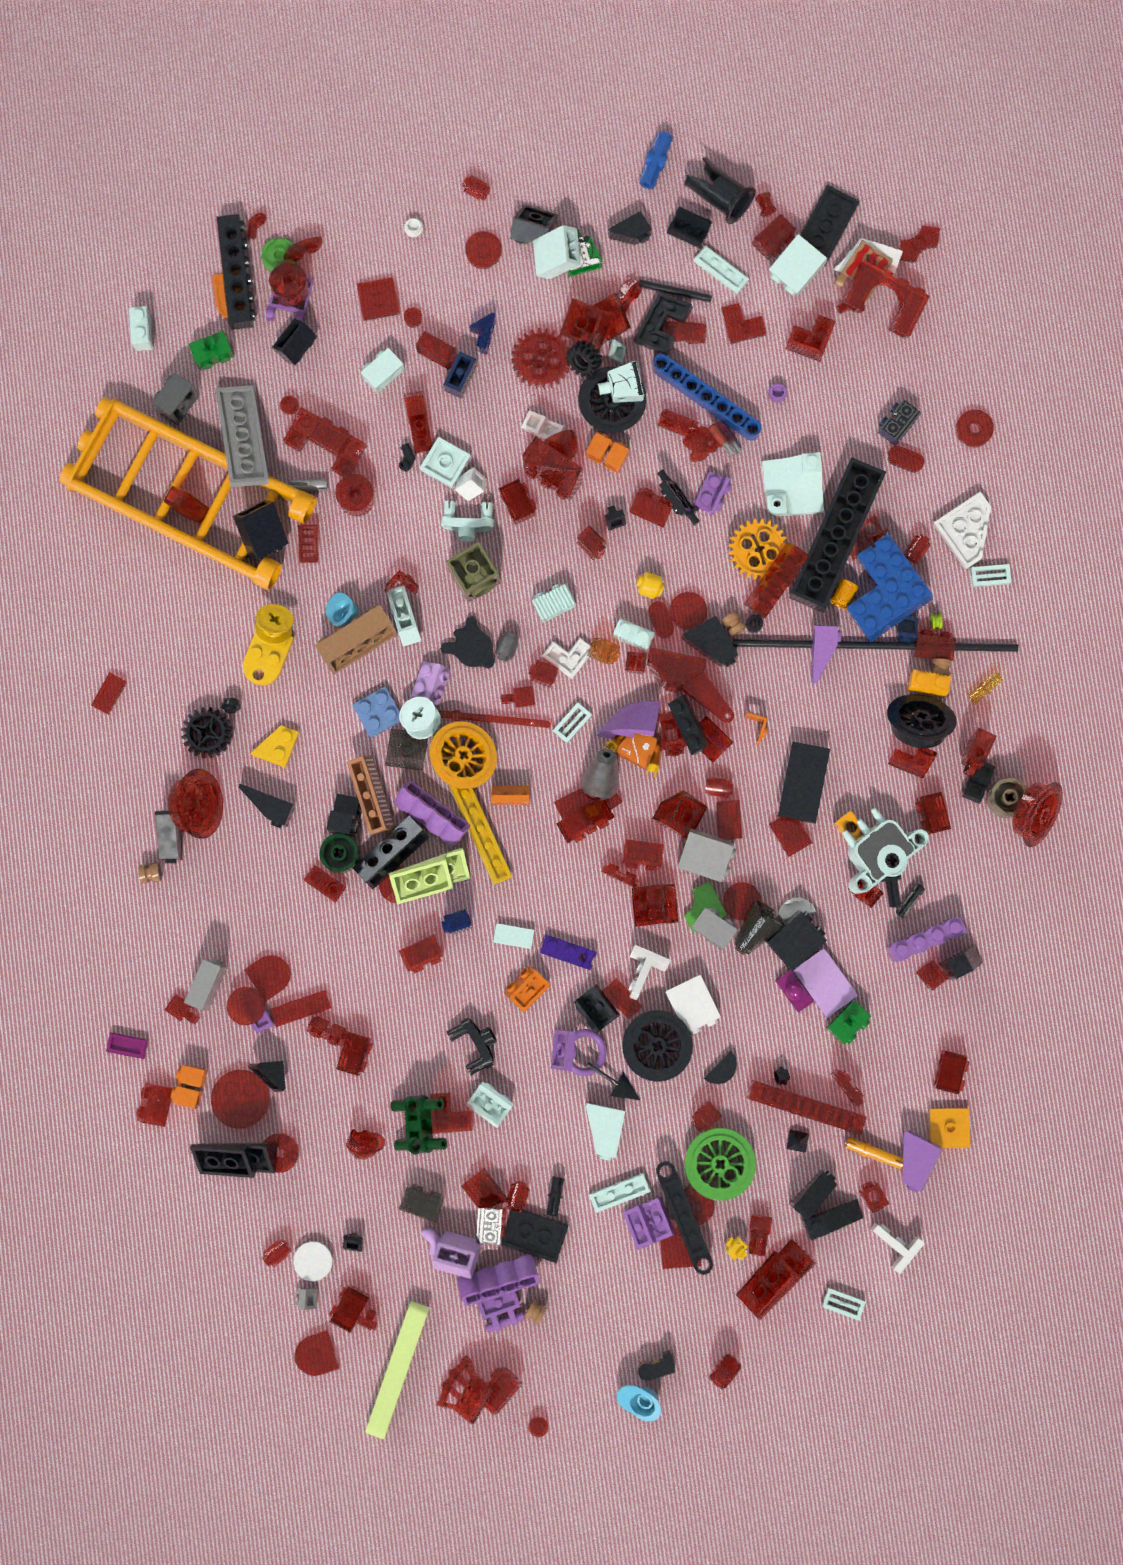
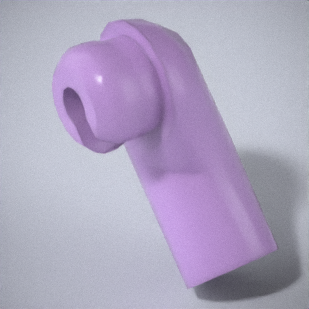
[421,1228,441,1256]

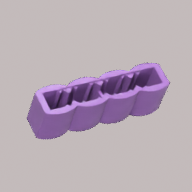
[393,780,470,848]
[886,918,967,962]
[457,1255,540,1306]

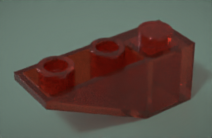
[404,391,433,453]

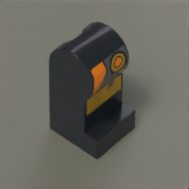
[638,1350,676,1381]

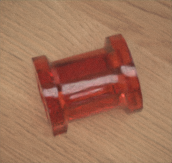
[755,192,777,217]

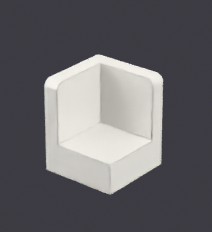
[455,467,487,501]

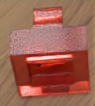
[356,1309,378,1332]

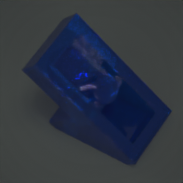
[469,313,496,355]

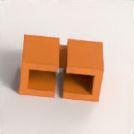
[586,432,630,474]
[171,1065,208,1109]

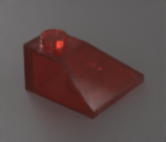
[652,790,708,839]

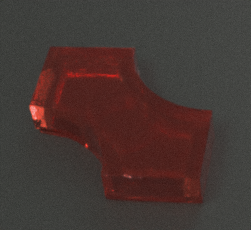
[899,225,941,263]

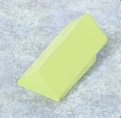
[389,848,470,904]

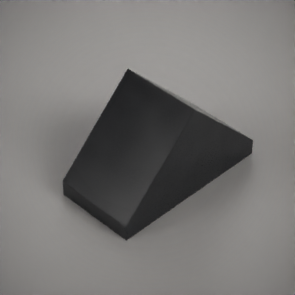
[248,1061,285,1092]

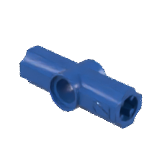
[639,131,673,189]

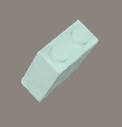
[533,225,580,279]
[769,234,827,296]

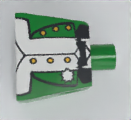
[567,229,602,277]

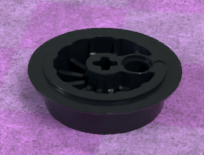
[578,366,647,433]
[887,694,957,748]
[622,1010,693,1082]

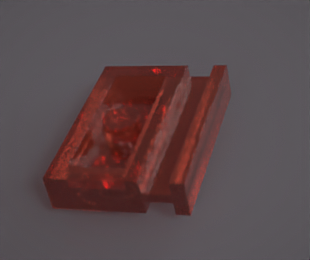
[769,817,812,857]
[831,1069,864,1106]
[461,1168,508,1209]

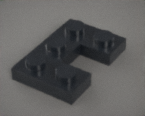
[634,292,693,356]

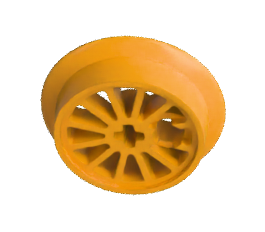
[430,721,497,789]

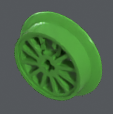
[685,1128,756,1200]

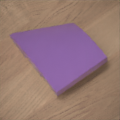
[597,701,661,739]

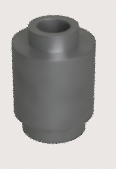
[495,632,519,662]

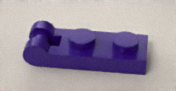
[540,935,597,970]

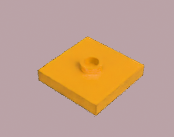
[929,1108,970,1148]

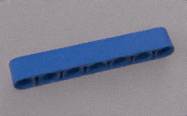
[653,354,761,441]

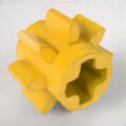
[724,1236,748,1261]

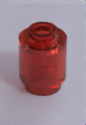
[462,175,491,201]
[904,534,931,564]
[705,777,734,798]
[506,1181,530,1212]
[262,1238,292,1267]

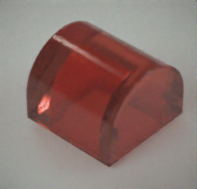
[625,651,647,674]

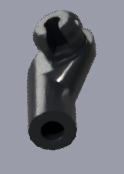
[399,443,415,471]

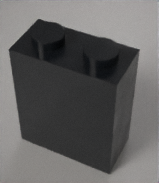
[233,500,289,560]
[764,910,827,972]

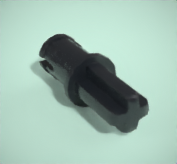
[546,1176,565,1217]

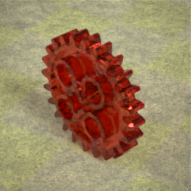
[511,328,571,389]

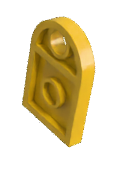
[243,633,294,686]

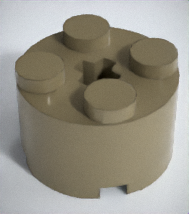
[986,778,1029,819]

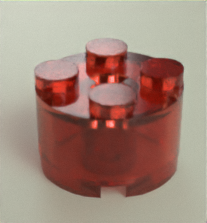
[269,261,309,307]
[335,474,375,517]

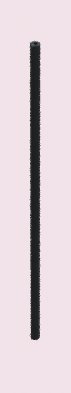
[732,639,1019,652]

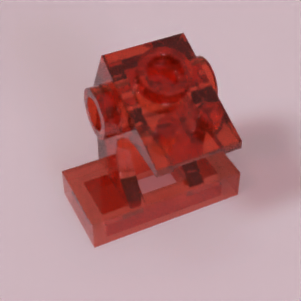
[656,712,687,757]

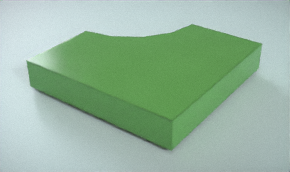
[684,881,727,933]

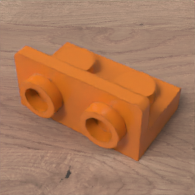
[491,786,530,805]
[504,965,551,1013]

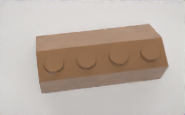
[315,605,398,675]

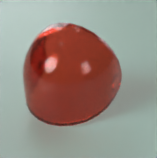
[544,430,578,462]

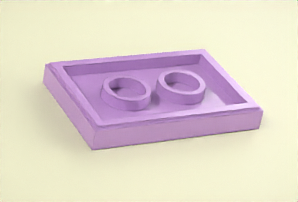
[793,948,858,1018]

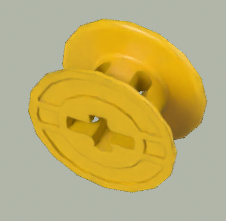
[254,604,294,645]

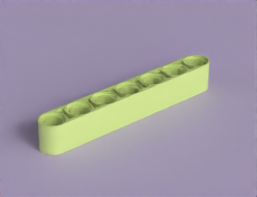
[365,1301,430,1439]

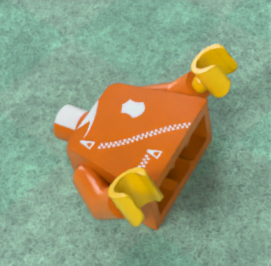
[603,733,661,777]

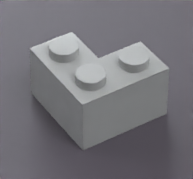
[691,907,737,950]

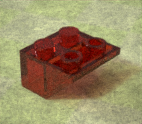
[631,884,679,927]

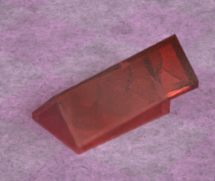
[736,1239,816,1320]

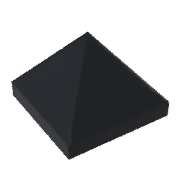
[786,1130,809,1153]
[343,1233,363,1252]

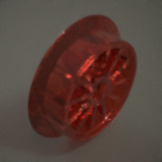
[168,769,223,839]
[1012,782,1063,847]

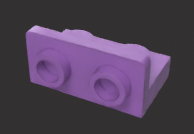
[694,471,732,515]

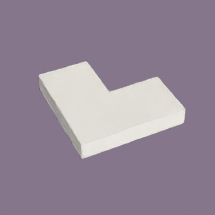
[542,638,595,679]

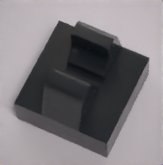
[604,505,626,531]

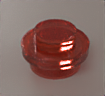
[280,396,299,415]
[529,1416,548,1437]

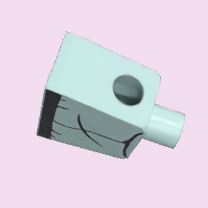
[598,361,644,402]

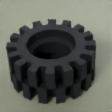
[566,340,602,377]

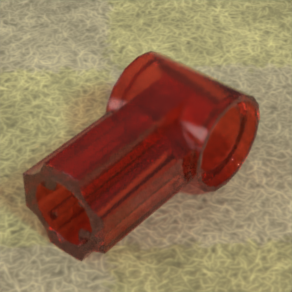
[748,1214,772,1256]

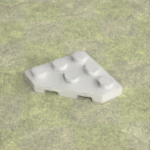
[933,492,991,570]

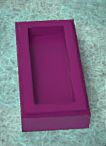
[106,1032,149,1059]

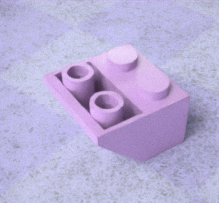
[432,1231,483,1279]

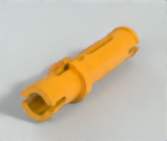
[845,1136,903,1169]

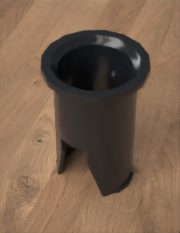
[684,157,756,224]

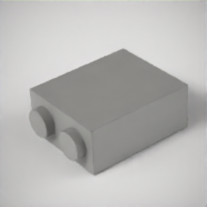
[678,828,737,882]
[184,958,227,1011]

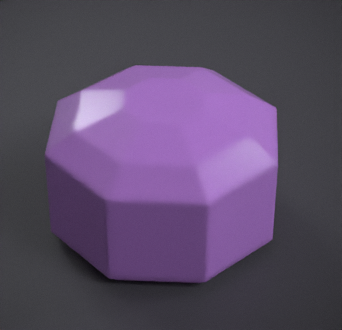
[769,383,787,403]

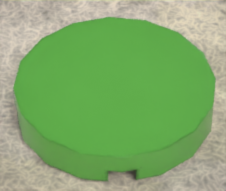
[261,238,299,275]

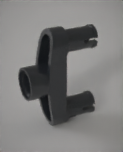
[446,1017,497,1076]

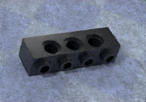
[353,816,430,890]

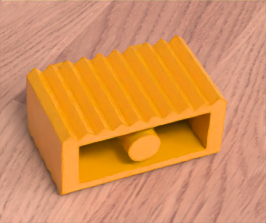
[907,669,951,697]

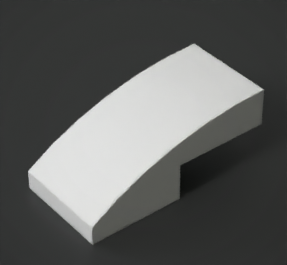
[521,411,565,445]

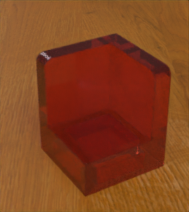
[916,960,948,991]

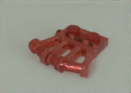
[436,1355,494,1424]

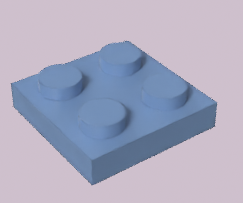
[352,686,400,738]

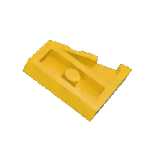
[251,725,299,768]

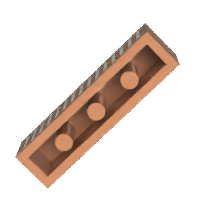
[347,755,396,835]

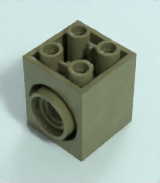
[446,542,500,602]

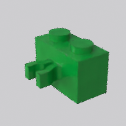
[189,331,234,370]
[826,1000,871,1044]

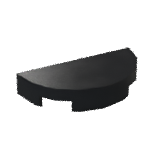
[704,1051,737,1084]

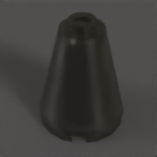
[734,900,785,955]

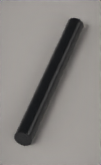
[638,279,712,303]

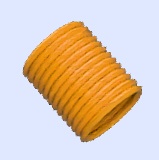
[830,579,859,610]

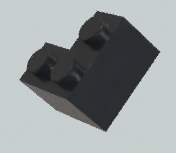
[327,794,362,837]

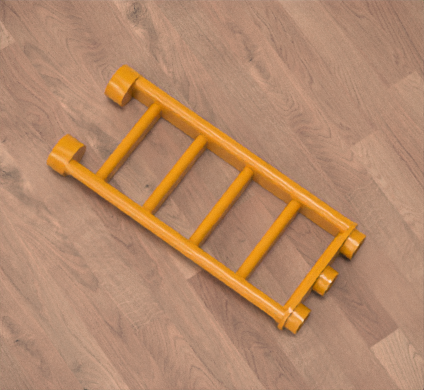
[59,397,317,591]

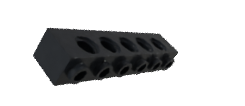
[216,214,256,330]

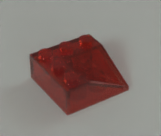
[522,436,583,501]

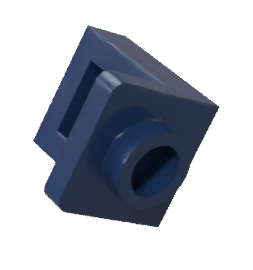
[896,616,919,643]

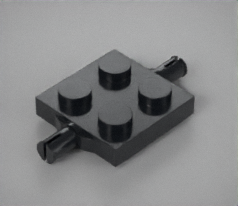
[657,469,700,526]

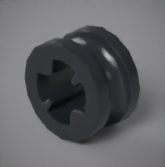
[746,615,763,633]

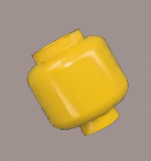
[635,571,665,599]

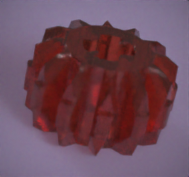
[710,1354,741,1389]

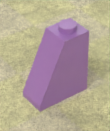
[903,1130,943,1193]

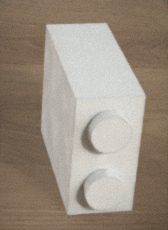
[665,975,721,1036]

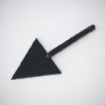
[587,1062,640,1100]

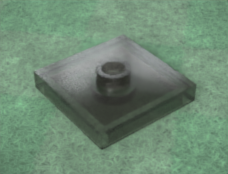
[385,729,429,771]

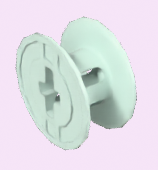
[399,697,441,739]

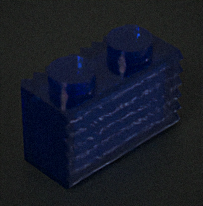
[441,909,472,935]

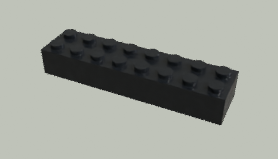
[789,457,886,613]

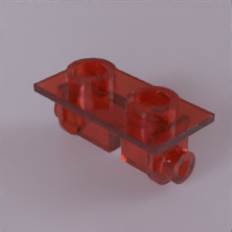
[607,279,642,318]
[657,409,699,439]
[307,1016,349,1047]

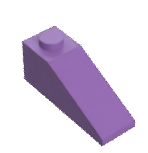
[811,626,841,684]

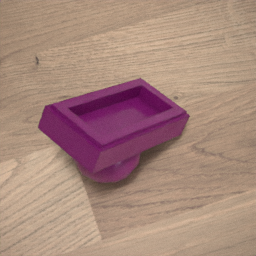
[775,970,814,1013]

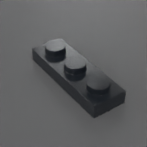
[668,695,710,755]

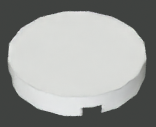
[293,1241,333,1281]

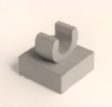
[294,1288,318,1310]

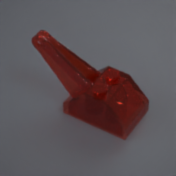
[647,647,734,723]

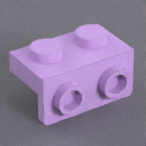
[411,661,451,706]

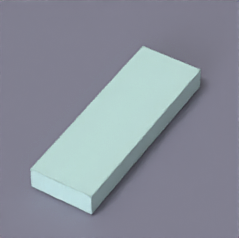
[694,245,749,295]
[589,1173,651,1213]

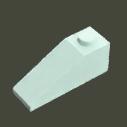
[387,585,421,646]

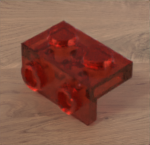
[629,488,673,528]
[914,629,956,661]
[136,1082,173,1127]

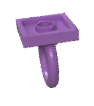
[551,1029,607,1076]

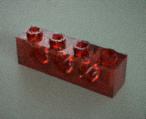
[743,542,809,618]

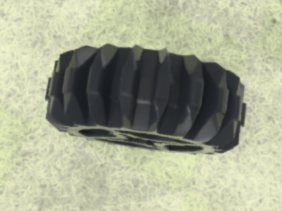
[181,707,233,759]

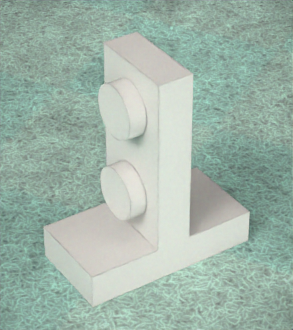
[628,945,671,1000]
[871,1223,925,1274]

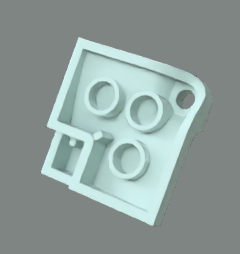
[762,452,824,516]

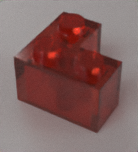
[785,315,836,362]
[556,799,615,844]
[430,1092,473,1134]

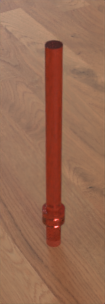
[438,709,552,728]

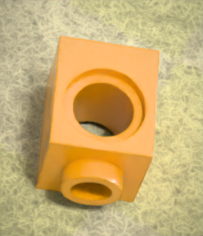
[834,811,863,840]

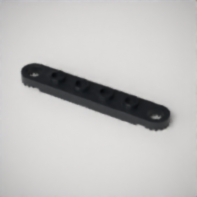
[656,1161,713,1275]

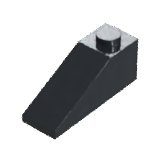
[238,784,296,829]
[801,1199,864,1240]

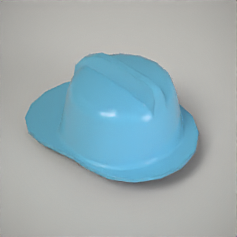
[325,592,360,627]
[616,1385,661,1422]

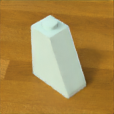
[586,1103,625,1161]

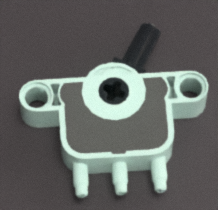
[842,808,929,908]

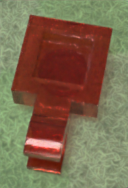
[501,686,535,708]
[164,994,200,1024]

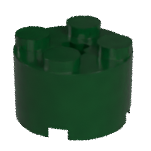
[319,834,360,874]

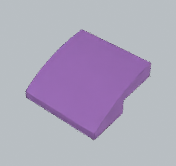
[623,1197,676,1250]

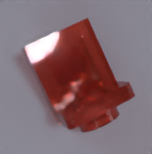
[848,880,884,908]

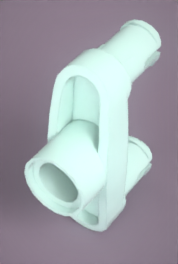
[441,501,494,542]

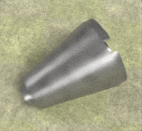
[581,749,619,800]

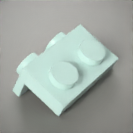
[466,1082,514,1128]

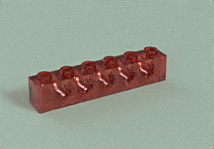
[747,1080,867,1135]

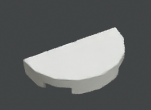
[778,897,816,921]

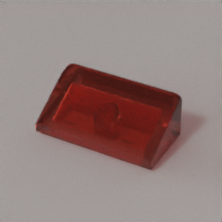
[716,800,742,840]

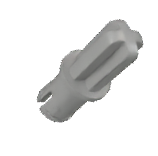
[289,477,327,493]

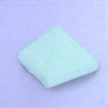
[608,340,626,365]

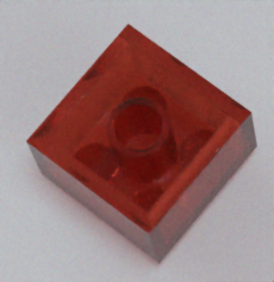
[560,298,613,349]

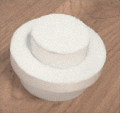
[404,218,423,237]

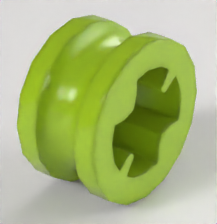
[930,612,942,630]

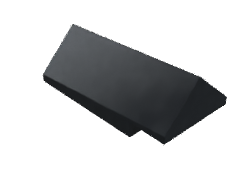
[190,1142,278,1178]

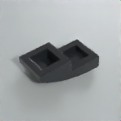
[962,759,995,804]

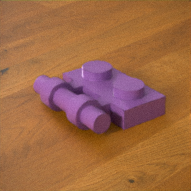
[477,1291,525,1332]

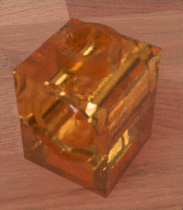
[587,638,620,664]

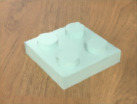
[419,437,471,489]

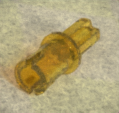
[967,672,1003,705]

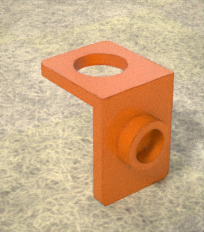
[744,712,769,745]

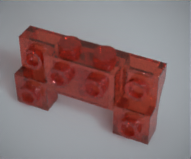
[283,407,367,480]

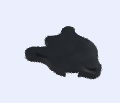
[441,616,495,669]

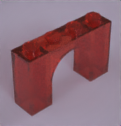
[840,260,930,339]

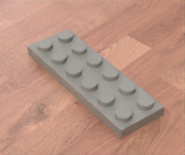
[216,385,269,487]

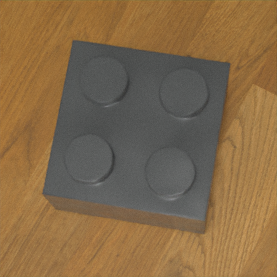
[152,372,200,426]

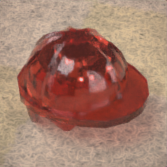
[346,1129,385,1160]

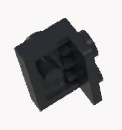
[666,207,712,249]
[574,984,620,1033]

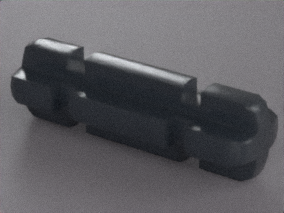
[895,883,925,918]

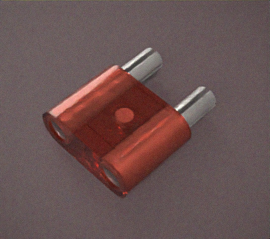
[707,421,742,456]

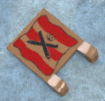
[834,240,893,304]

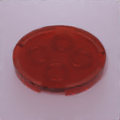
[211,1070,270,1129]

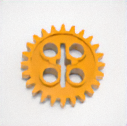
[727,518,789,580]

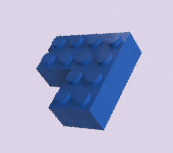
[846,534,933,643]

